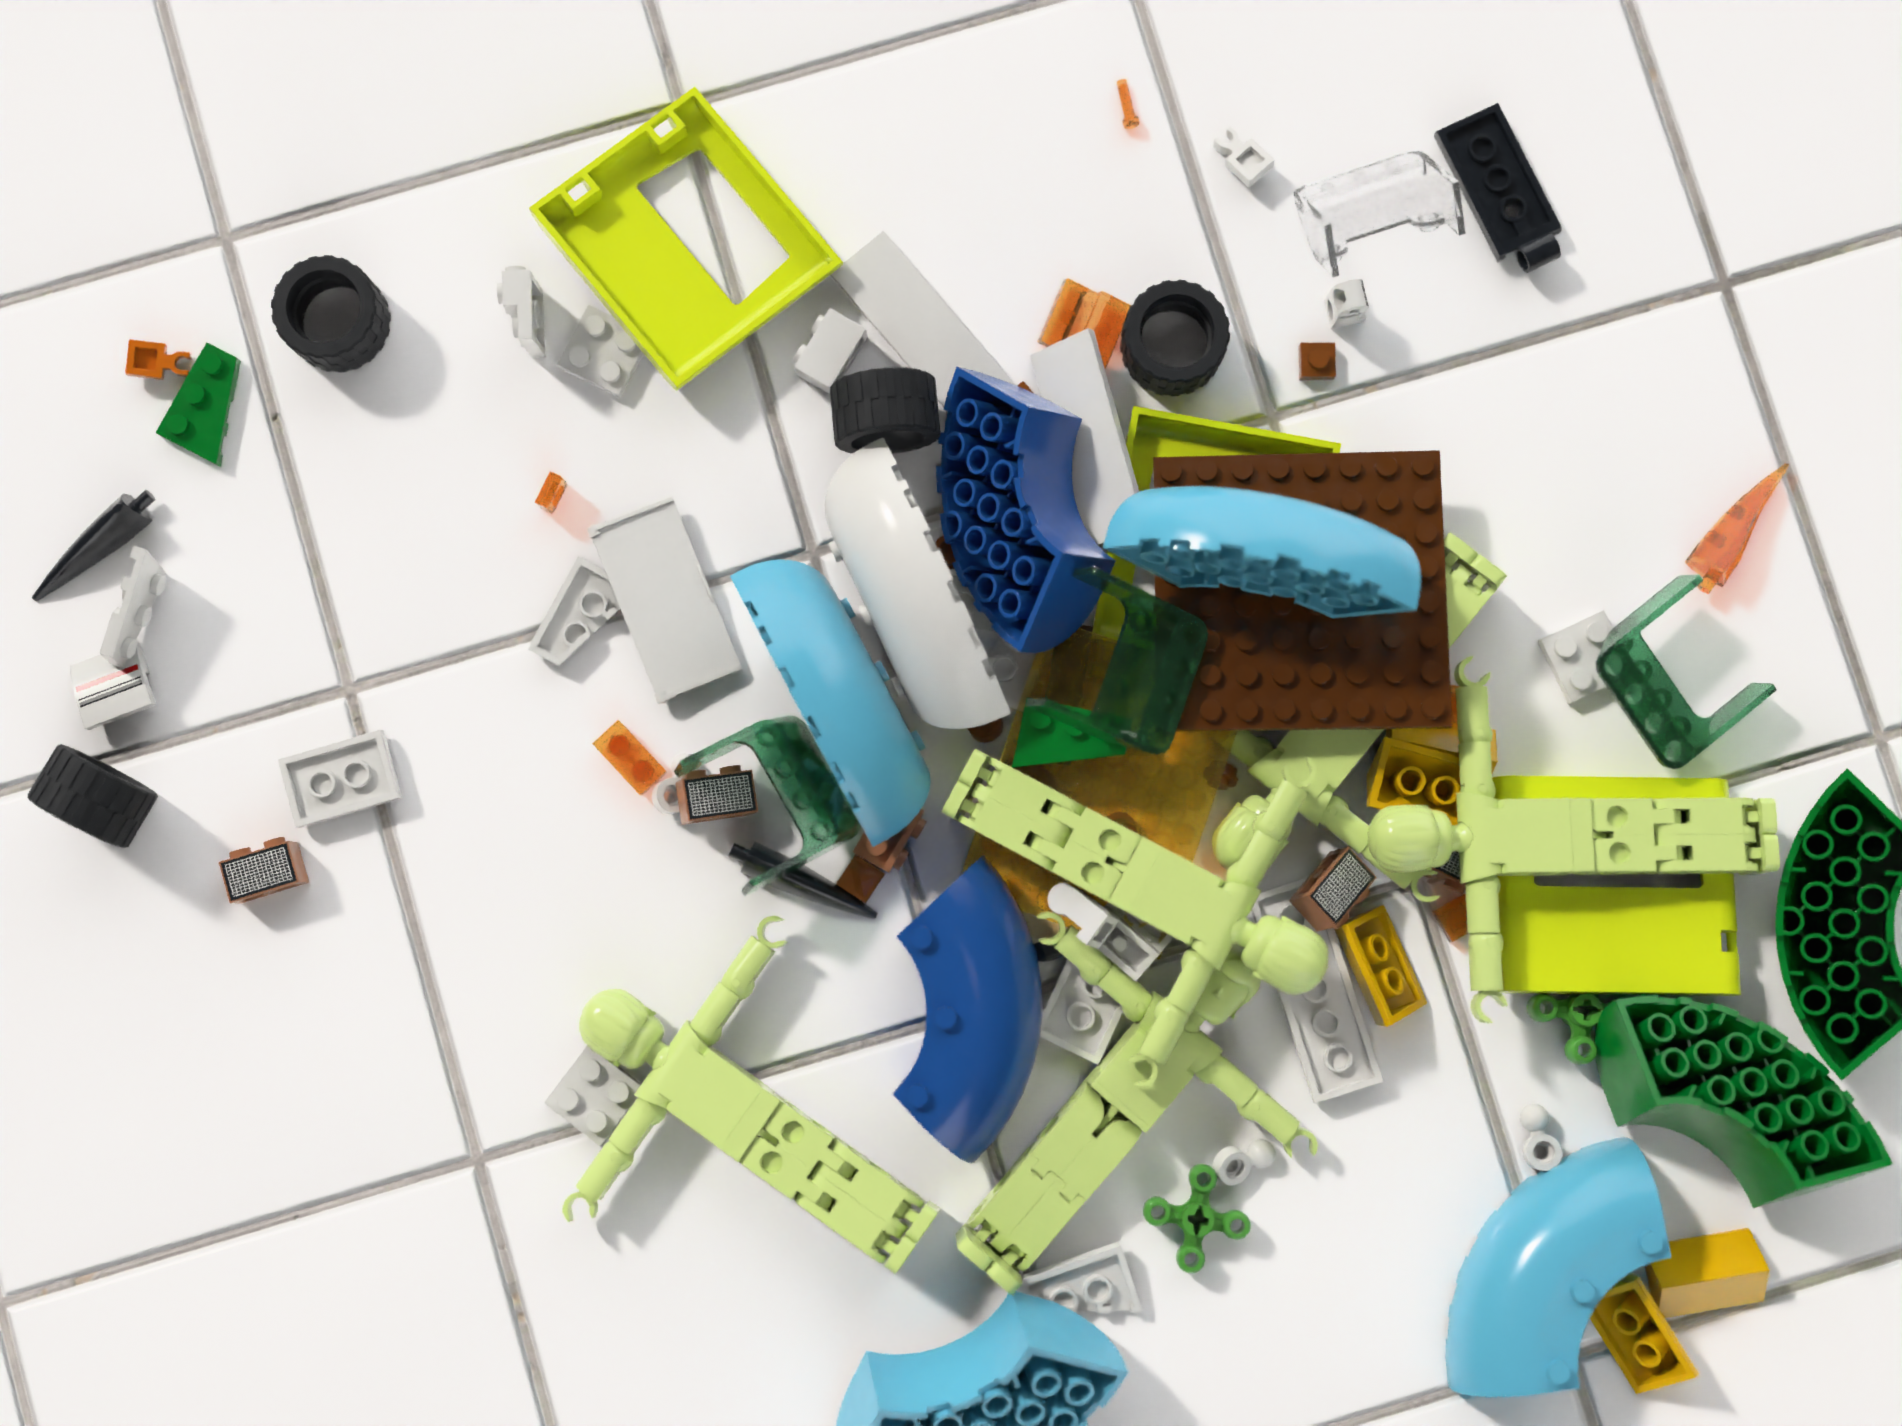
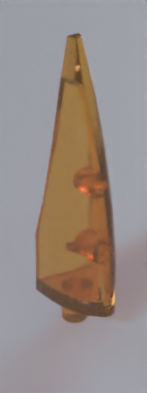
[1685,463,1789,594]

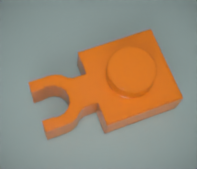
[125,339,192,380]

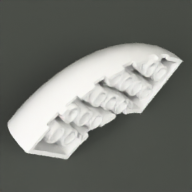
[824,438,1011,729]

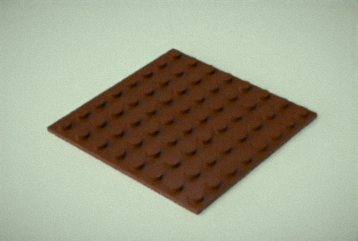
[1153,450,1452,732]

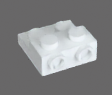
[496,265,546,358]

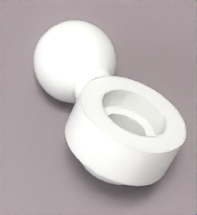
[652,753,699,815]
[1520,1103,1562,1171]
[1212,1139,1276,1186]

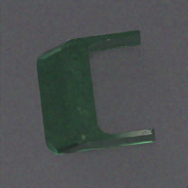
[1026,567,1208,755]
[1596,574,1777,769]
[674,715,860,896]

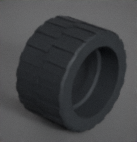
[271,255,391,373]
[1120,279,1230,397]
[830,367,941,454]
[27,744,158,848]

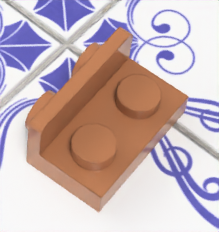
[853,809,927,874]

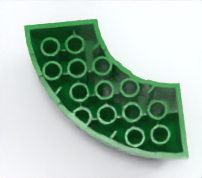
[1775,768,1902,1081]
[1595,995,1893,1208]

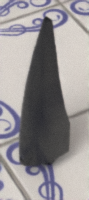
[31,489,156,602]
[728,841,878,919]

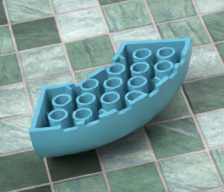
[1103,486,1421,618]
[730,560,931,847]
[1445,1137,1671,1397]
[836,1291,1129,1426]

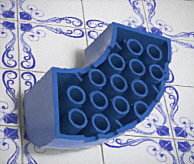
[936,366,1116,653]
[892,855,1043,1164]

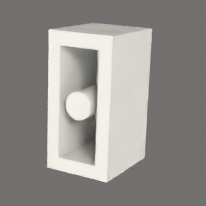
[793,308,868,395]

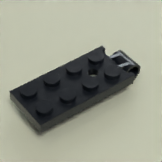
[1434,103,1562,273]

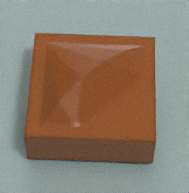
[836,854,885,903]

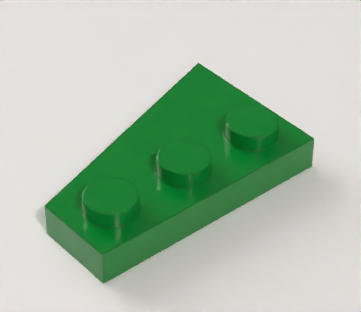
[155,342,241,467]
[1012,697,1133,768]

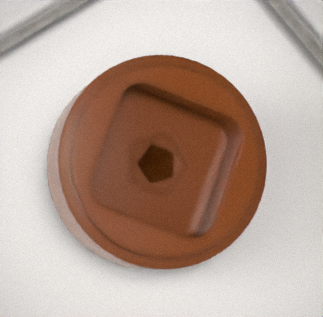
[967,718,1004,743]

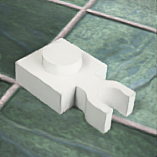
[1213,126,1275,188]

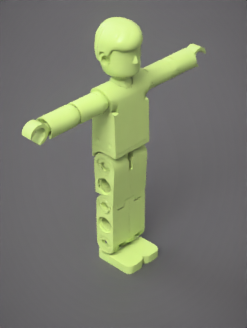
[1150,533,1507,902]
[1368,656,1780,1023]
[941,748,1329,1088]
[955,911,1318,1295]
[562,916,941,1274]

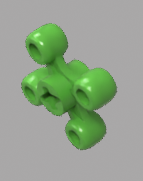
[1526,993,1622,1065]
[1143,1163,1251,1274]

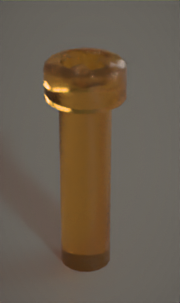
[1116,79,1140,129]

